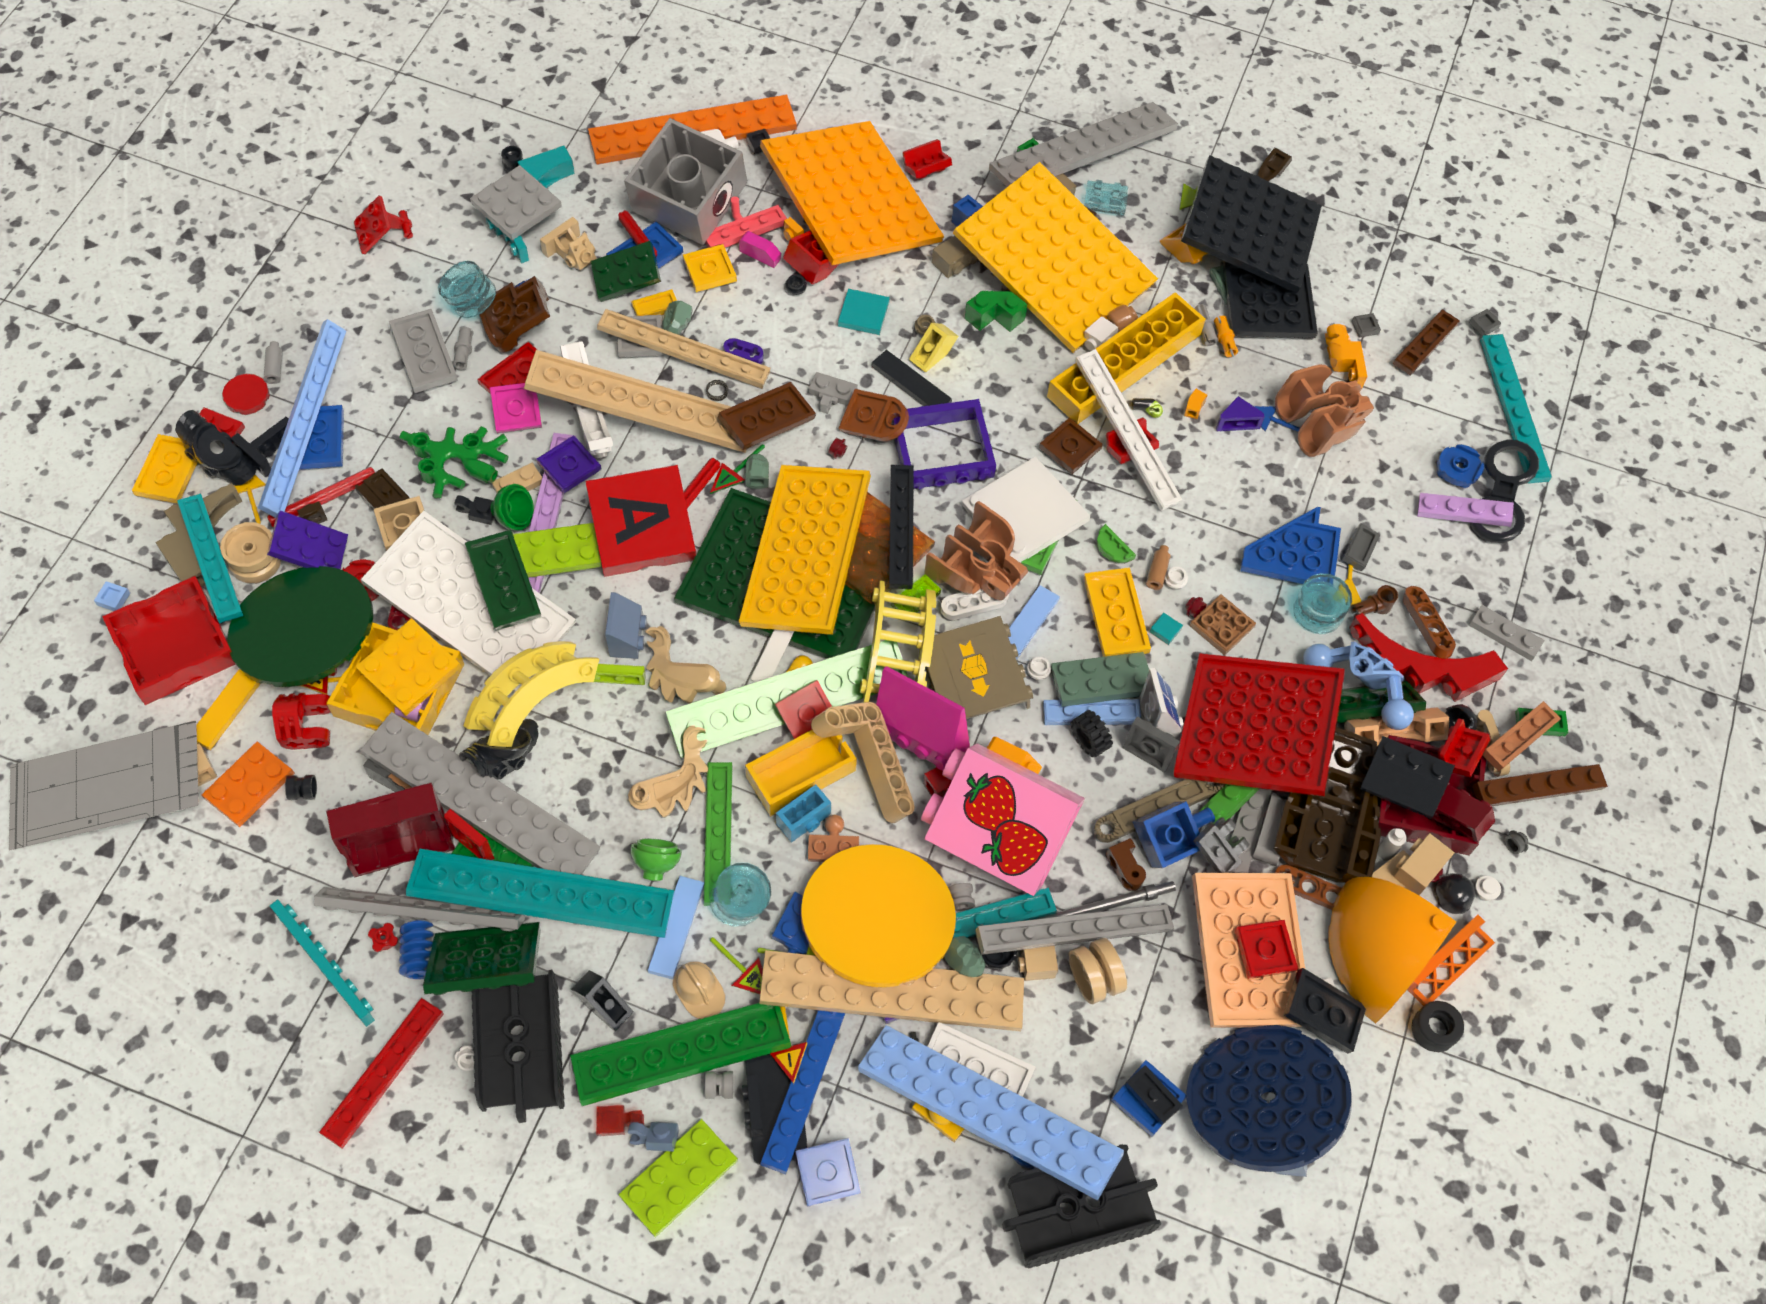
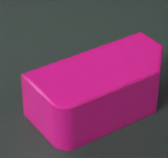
[739,231,781,268]

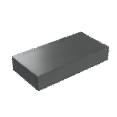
[1342,523,1380,571]

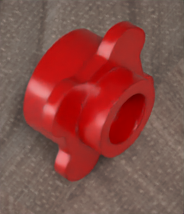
[368,923,398,952]

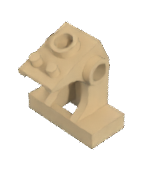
[540,217,597,270]

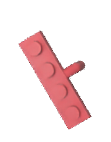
[705,197,787,248]

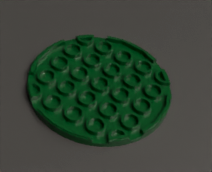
[227,566,373,687]

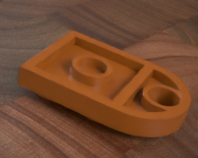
[839,389,909,441]

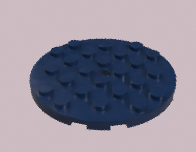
[1186,1025,1352,1172]

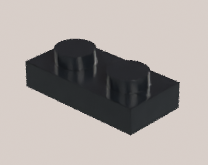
[1125,1065,1183,1125]

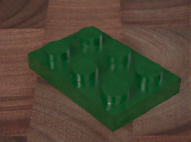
[590,241,661,302]

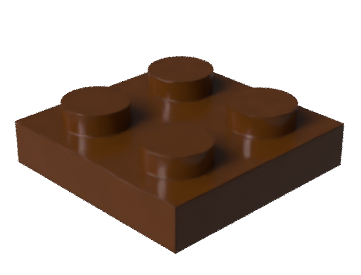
[1039,417,1103,475]

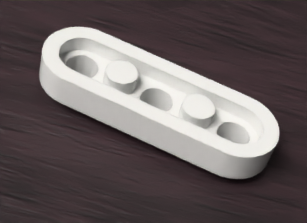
[941,588,1009,620]

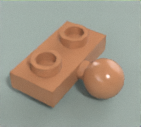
[808,814,859,862]

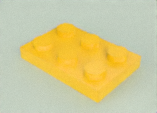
[132,434,197,503]

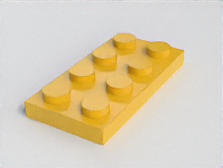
[1083,567,1151,657]

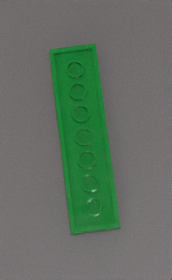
[570,1003,791,1106]

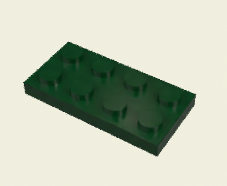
[465,529,541,631]
[1337,681,1426,723]

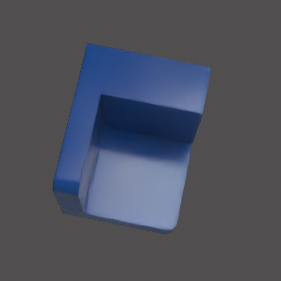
[951,195,983,227]

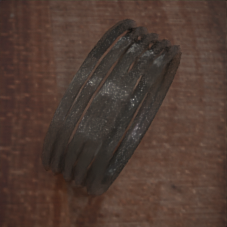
[706,380,728,401]

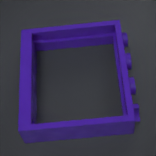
[891,399,996,490]

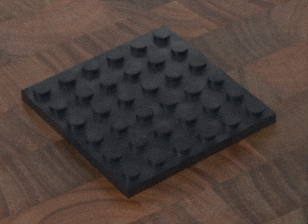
[1181,155,1322,293]

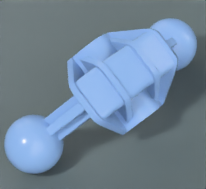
[1303,641,1414,730]

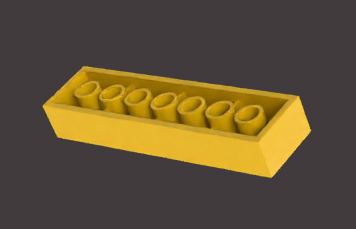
[1047,292,1206,424]

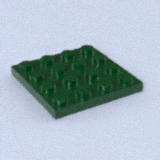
[423,922,541,995]

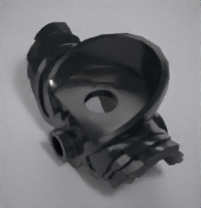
[175,410,256,486]
[459,719,539,780]

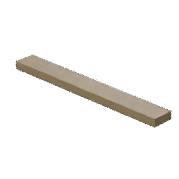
[597,309,771,389]

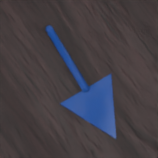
[1254,406,1300,432]

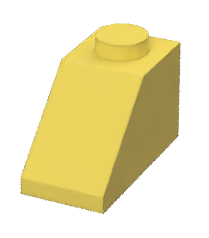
[909,323,959,372]

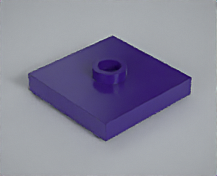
[536,435,602,493]

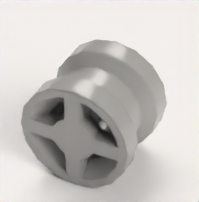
[948,883,975,911]

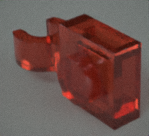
[596,1105,644,1136]

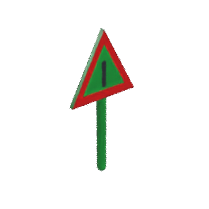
[710,444,765,494]

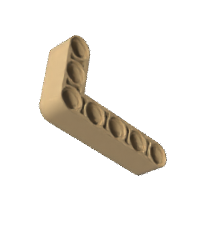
[811,702,915,823]

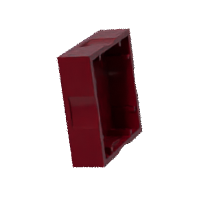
[1377,735,1486,856]
[326,782,455,878]

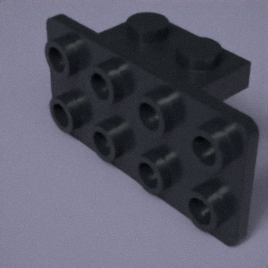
[742,1054,807,1165]

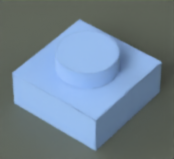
[94,581,130,611]

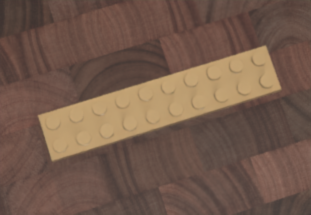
[524,350,747,453]
[759,950,1024,1032]

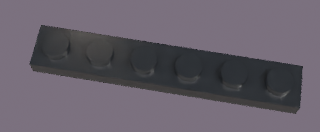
[889,465,914,589]

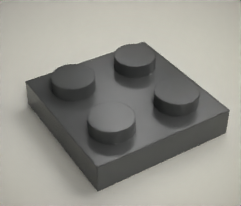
[1123,716,1180,773]

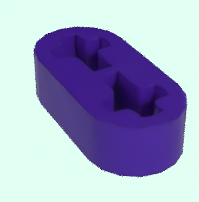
[723,338,764,364]

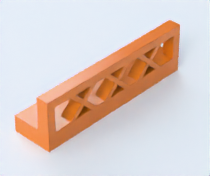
[1407,915,1495,1006]

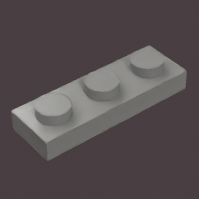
[1469,605,1545,661]

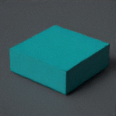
[1150,613,1183,645]

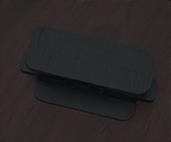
[471,970,565,1123]
[1002,1144,1161,1269]

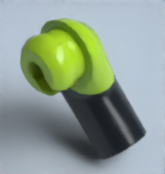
[1132,398,1163,418]

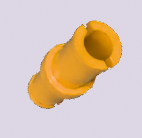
[1214,316,1238,357]

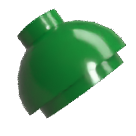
[490,484,534,531]

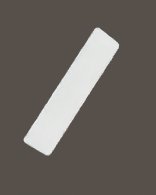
[751,629,794,682]

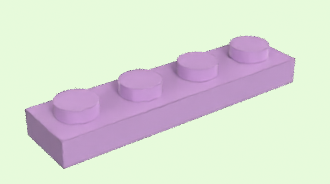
[1417,493,1514,527]

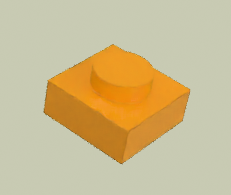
[783,217,804,241]

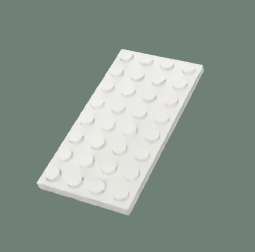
[361,511,576,693]

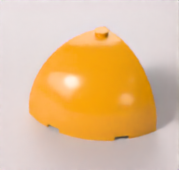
[1328,877,1456,1024]

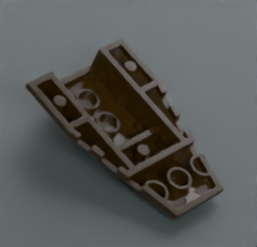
[1273,727,1381,883]

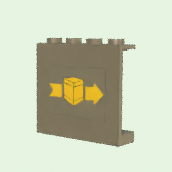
[925,616,1033,719]

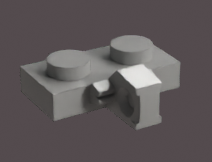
[809,372,858,414]

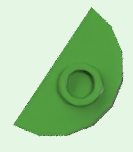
[1097,524,1136,563]

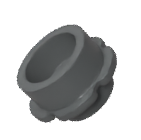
[1504,830,1529,854]

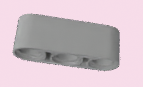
[1252,794,1287,866]

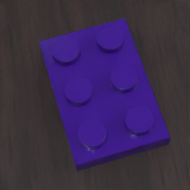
[267,511,348,569]

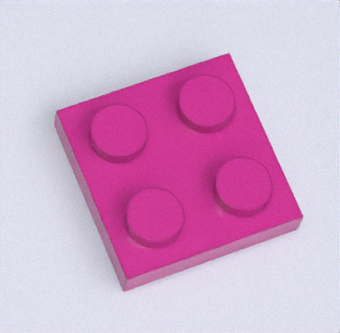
[490,383,542,433]

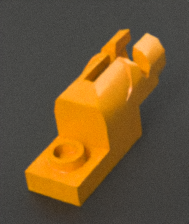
[1325,324,1368,390]

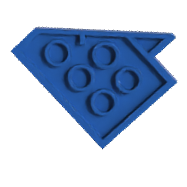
[1240,507,1341,590]

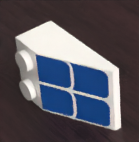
[1139,668,1184,740]

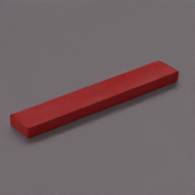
[319,998,444,1149]

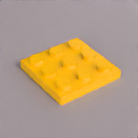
[356,618,461,716]

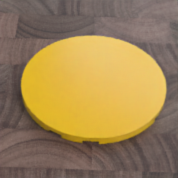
[801,844,956,987]

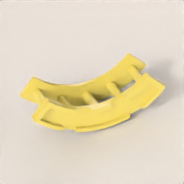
[860,581,936,702]
[464,641,599,747]

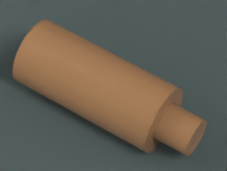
[1146,545,1171,590]

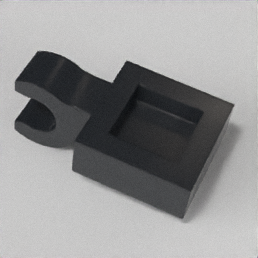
[454,495,494,525]

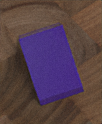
[1216,396,1265,432]

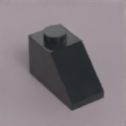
[571,970,634,1031]

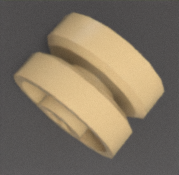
[220,522,281,583]
[1068,937,1127,1005]

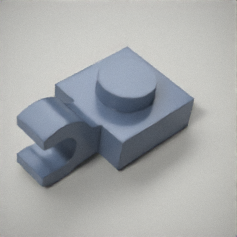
[628,1122,679,1151]

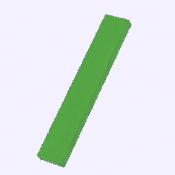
[704,762,733,906]

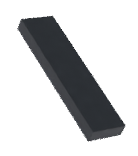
[872,349,952,406]

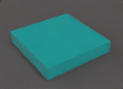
[838,288,890,335]

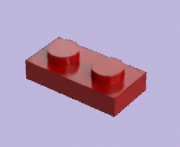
[199,407,245,443]

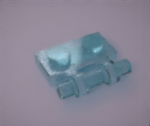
[1084,179,1129,215]

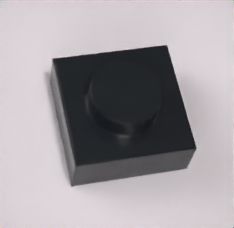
[746,129,770,154]

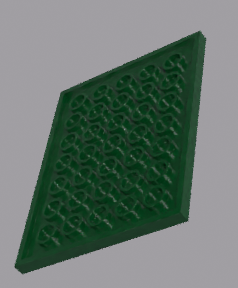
[674,488,889,659]

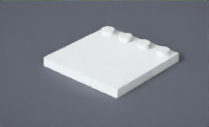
[962,456,1090,563]

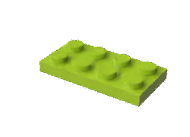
[513,523,601,578]
[618,1119,738,1238]

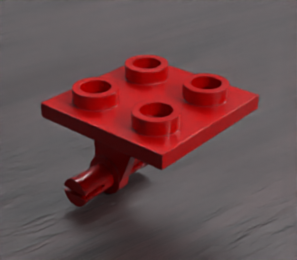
[354,195,413,254]

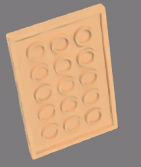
[1192,873,1305,1028]

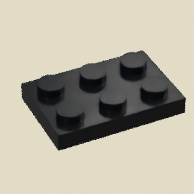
[1283,968,1366,1054]

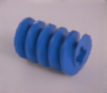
[399,920,434,979]

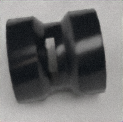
[501,146,523,173]
[285,775,317,800]

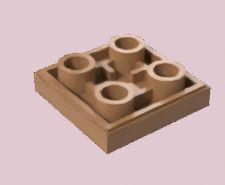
[1189,594,1256,656]

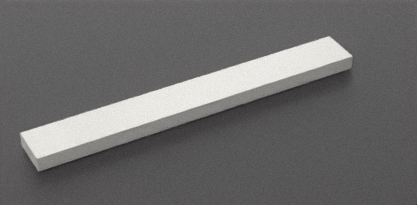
[1075,349,1182,511]

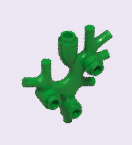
[400,426,509,499]

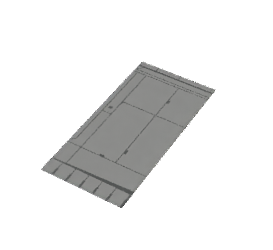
[9,721,199,851]

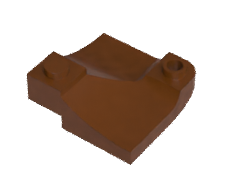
[476,276,550,353]

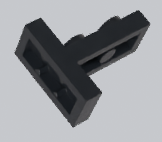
[231,417,289,478]

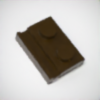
[354,468,410,510]

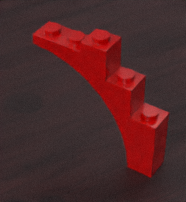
[1349,613,1508,702]

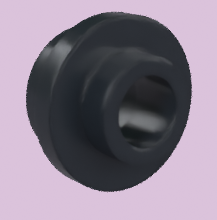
[785,274,807,295]

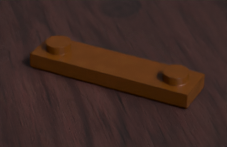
[1393,309,1460,376]

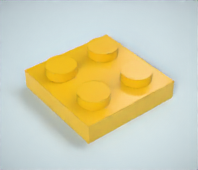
[683,244,737,292]

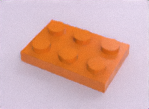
[202,742,295,828]

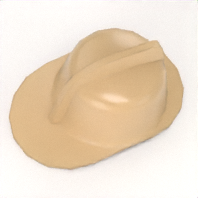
[673,962,725,1019]

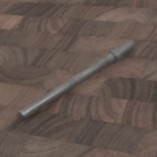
[1033,881,1176,920]

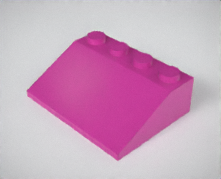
[876,666,970,771]

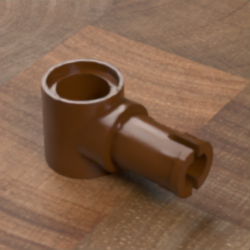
[1350,585,1398,617]

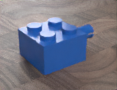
[1132,801,1215,868]

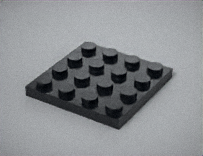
[1223,262,1318,338]

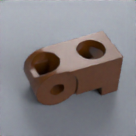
[1105,838,1146,891]

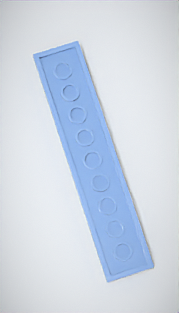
[858,1025,1124,1201]

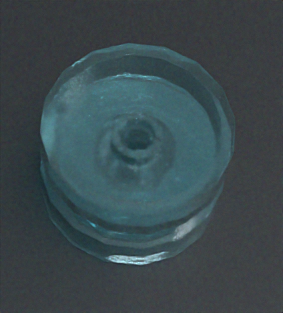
[438,261,496,318]
[1293,573,1352,634]
[709,863,771,927]

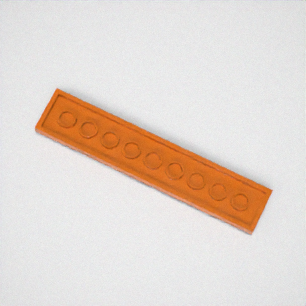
[588,94,797,165]

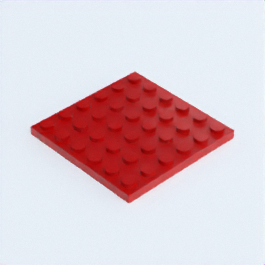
[1174,653,1345,796]

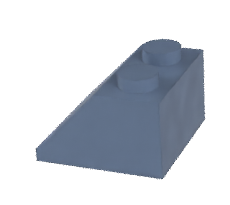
[605,592,647,659]

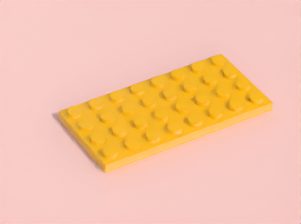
[739,465,871,635]

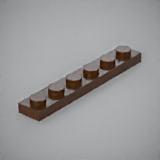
[1472,764,1608,807]

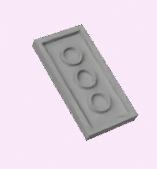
[389,309,458,393]

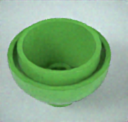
[631,838,682,881]

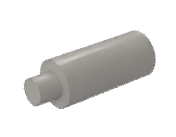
[264,341,282,384]

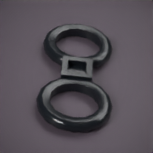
[1470,440,1539,543]

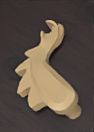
[645,626,726,704]
[628,725,708,818]

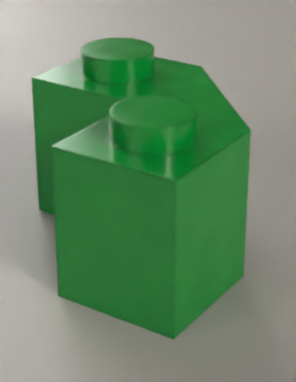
[964,291,1027,332]

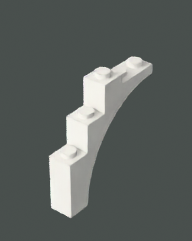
[560,341,613,459]

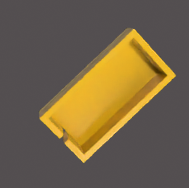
[745,730,857,817]

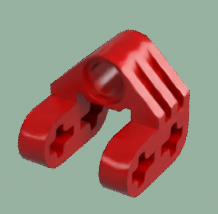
[272,692,331,750]

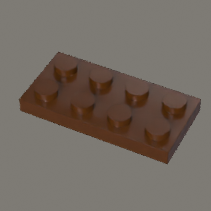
[717,382,816,450]

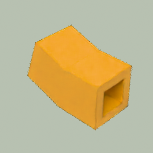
[1184,388,1208,419]

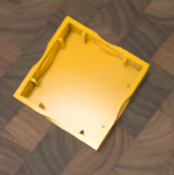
[327,623,464,735]

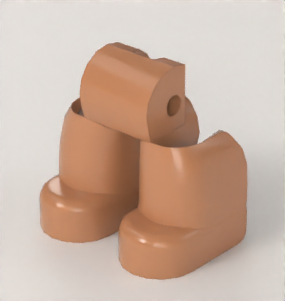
[1275,364,1374,457]
[924,501,1028,600]

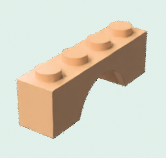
[1344,707,1449,746]

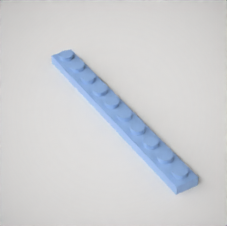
[258,319,346,518]

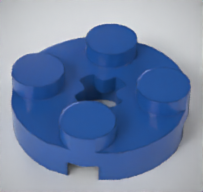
[1437,444,1484,488]

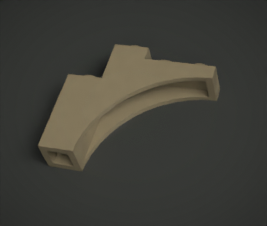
[155,483,242,587]

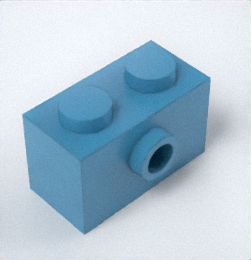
[776,785,831,843]

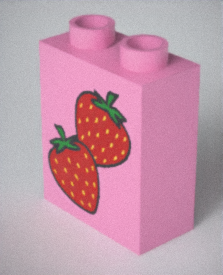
[921,743,1085,896]

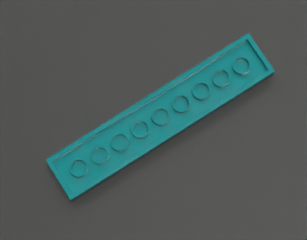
[406,849,674,938]

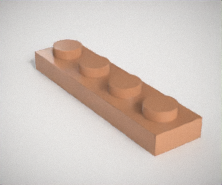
[1483,701,1561,772]

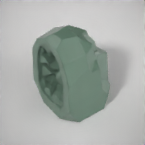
[662,301,693,335]
[746,454,769,489]
[945,936,986,977]

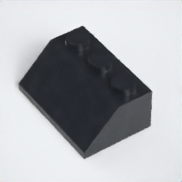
[1360,736,1455,819]

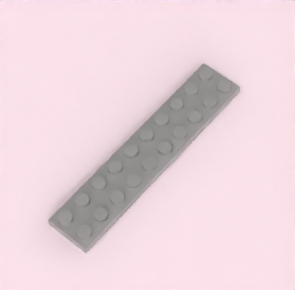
[989,102,1178,187]
[360,712,600,875]

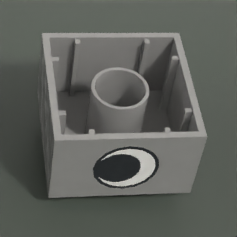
[624,118,747,245]

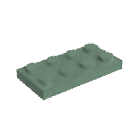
[1051,652,1149,707]

